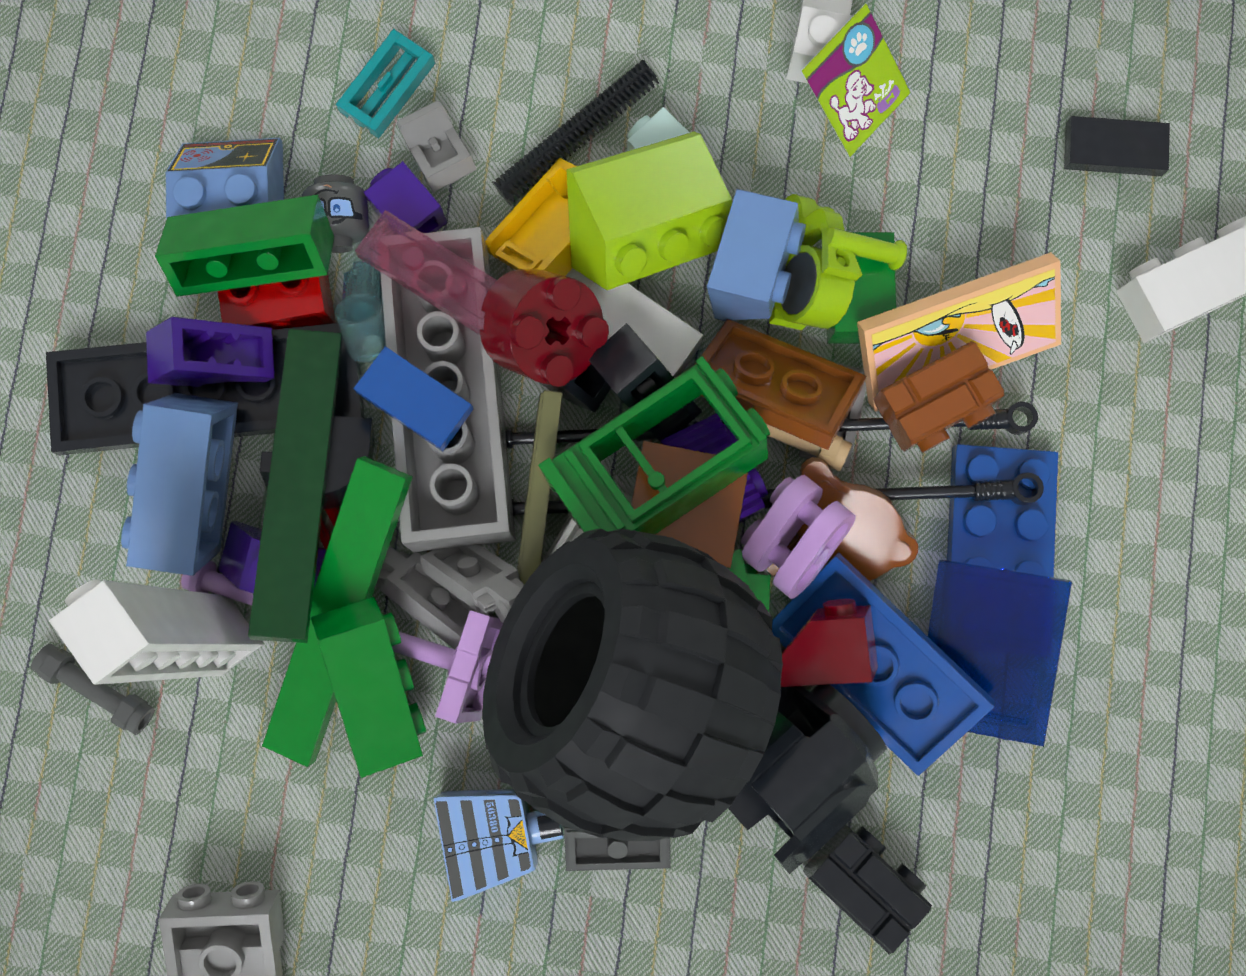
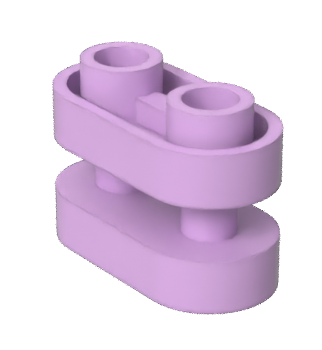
[741,475,856,599]

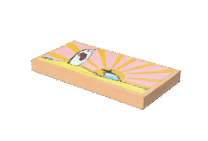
[857,252,1061,412]

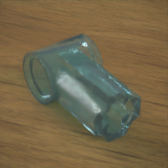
[335,260,386,362]

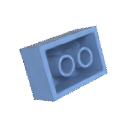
[121,393,238,576]

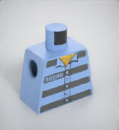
[434,789,564,902]

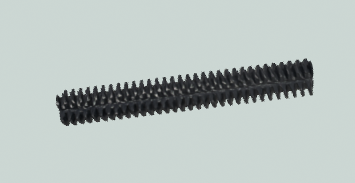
[492,60,659,205]

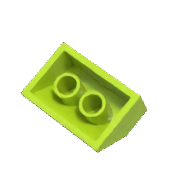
[566,131,732,290]

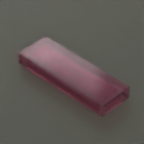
[355,210,497,335]

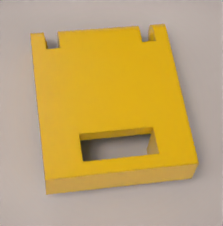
[485,158,576,276]

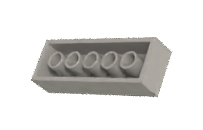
[378,227,516,552]

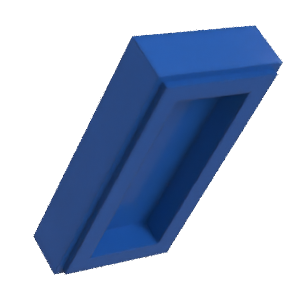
[353,346,474,452]

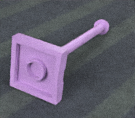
[181,561,503,724]

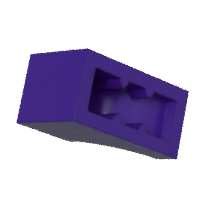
[146,317,274,387]

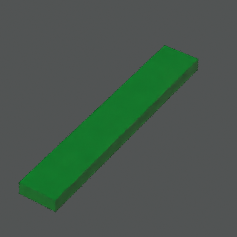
[262,456,413,767]

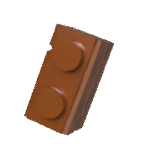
[873,341,1004,453]

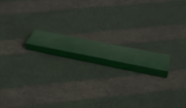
[248,329,343,643]

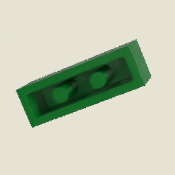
[155,194,335,297]
[310,597,426,778]

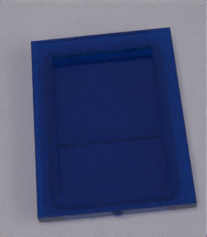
[928,559,1072,747]

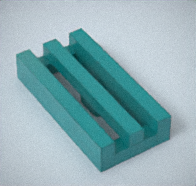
[336,28,436,139]

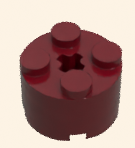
[480,269,609,387]

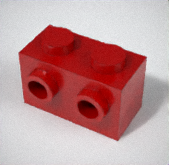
[217,275,336,329]

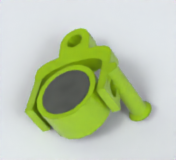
[769,194,907,330]

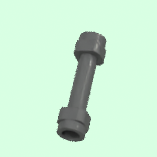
[31,644,155,735]

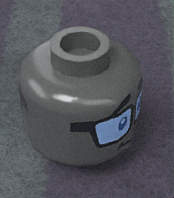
[302,174,369,253]

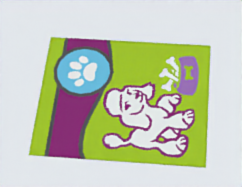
[801,3,911,157]

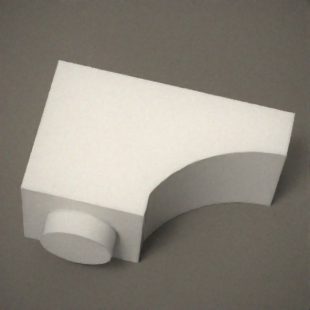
[786,0,853,84]

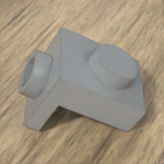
[397,101,477,192]

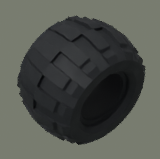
[482,528,783,841]

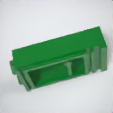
[538,356,770,534]

